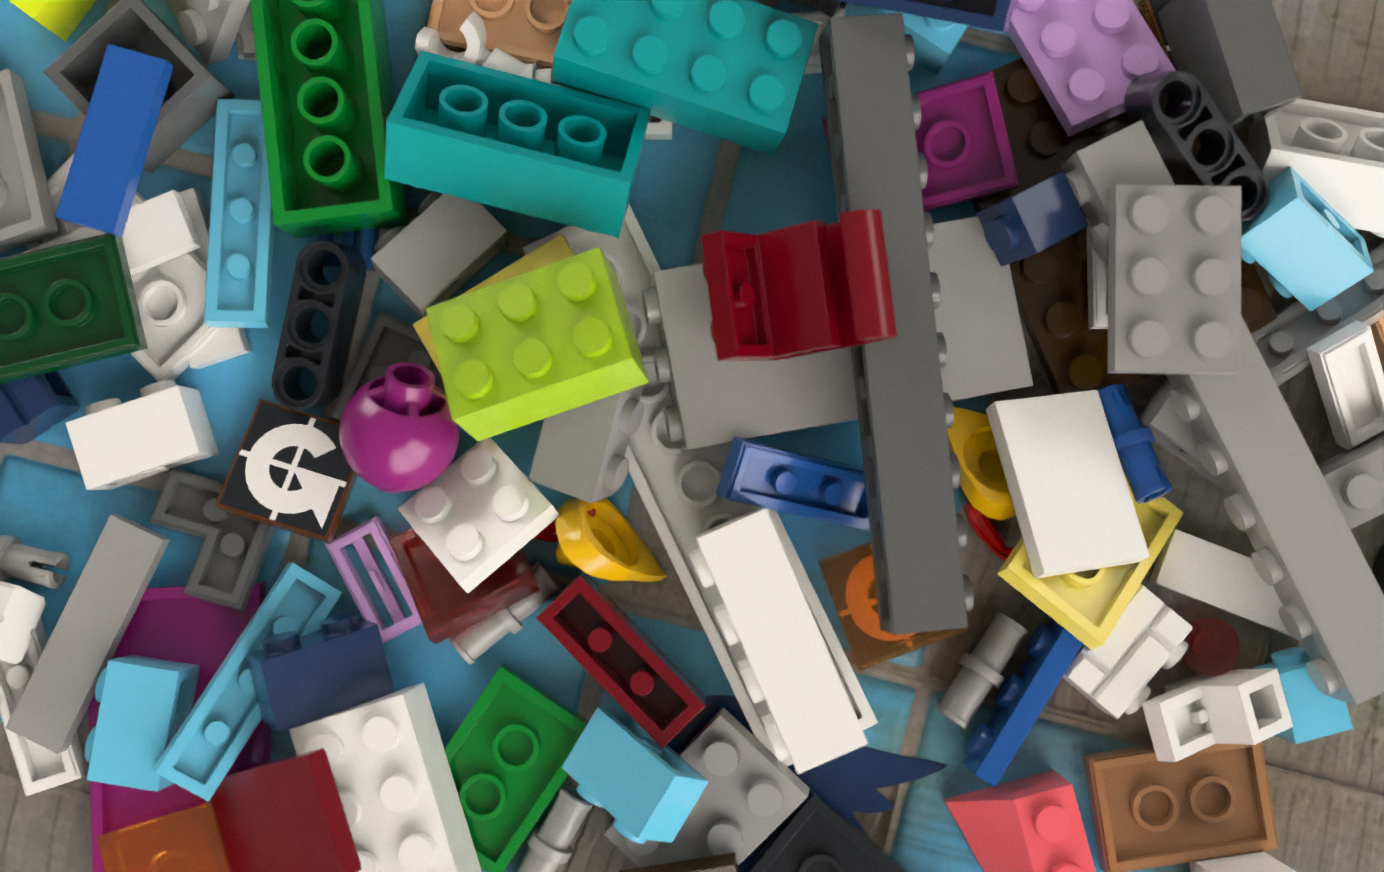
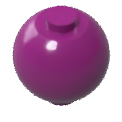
[339,363,460,493]

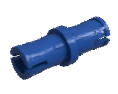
[1098,383,1173,504]

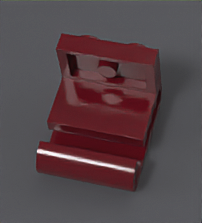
[701,209,898,361]

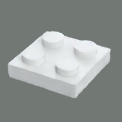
[398,438,560,593]

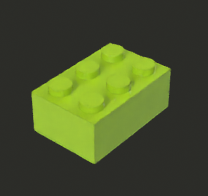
[425,246,649,441]

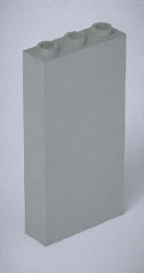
[642,216,1033,453]

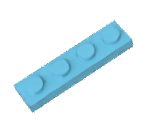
[204,99,275,328]
[153,562,342,802]

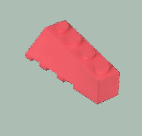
[943,770,1096,872]

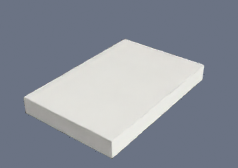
[986,390,1150,579]

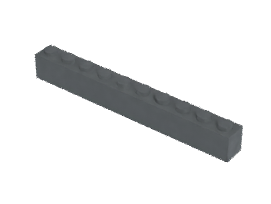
[818,13,974,635]

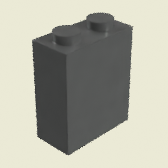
[1158,0,1303,142]

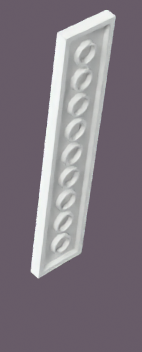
[523,204,878,767]

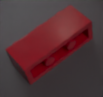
[536,572,706,749]

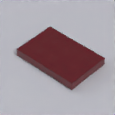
[210,748,362,872]

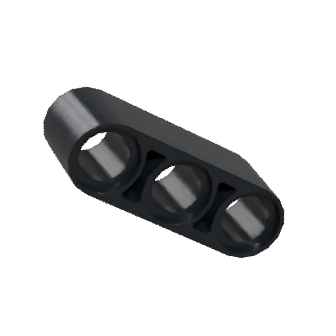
[1124,71,1269,221]
[272,241,366,410]

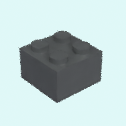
[43,0,235,173]

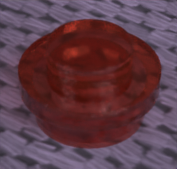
[1182,617,1240,676]

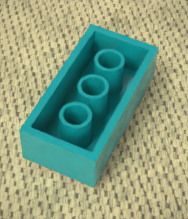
[552,0,819,156]
[384,51,651,238]

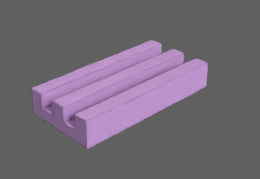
[325,516,433,643]

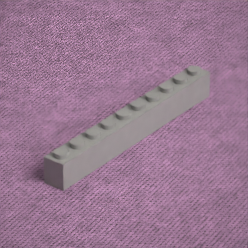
[1061,120,1384,706]

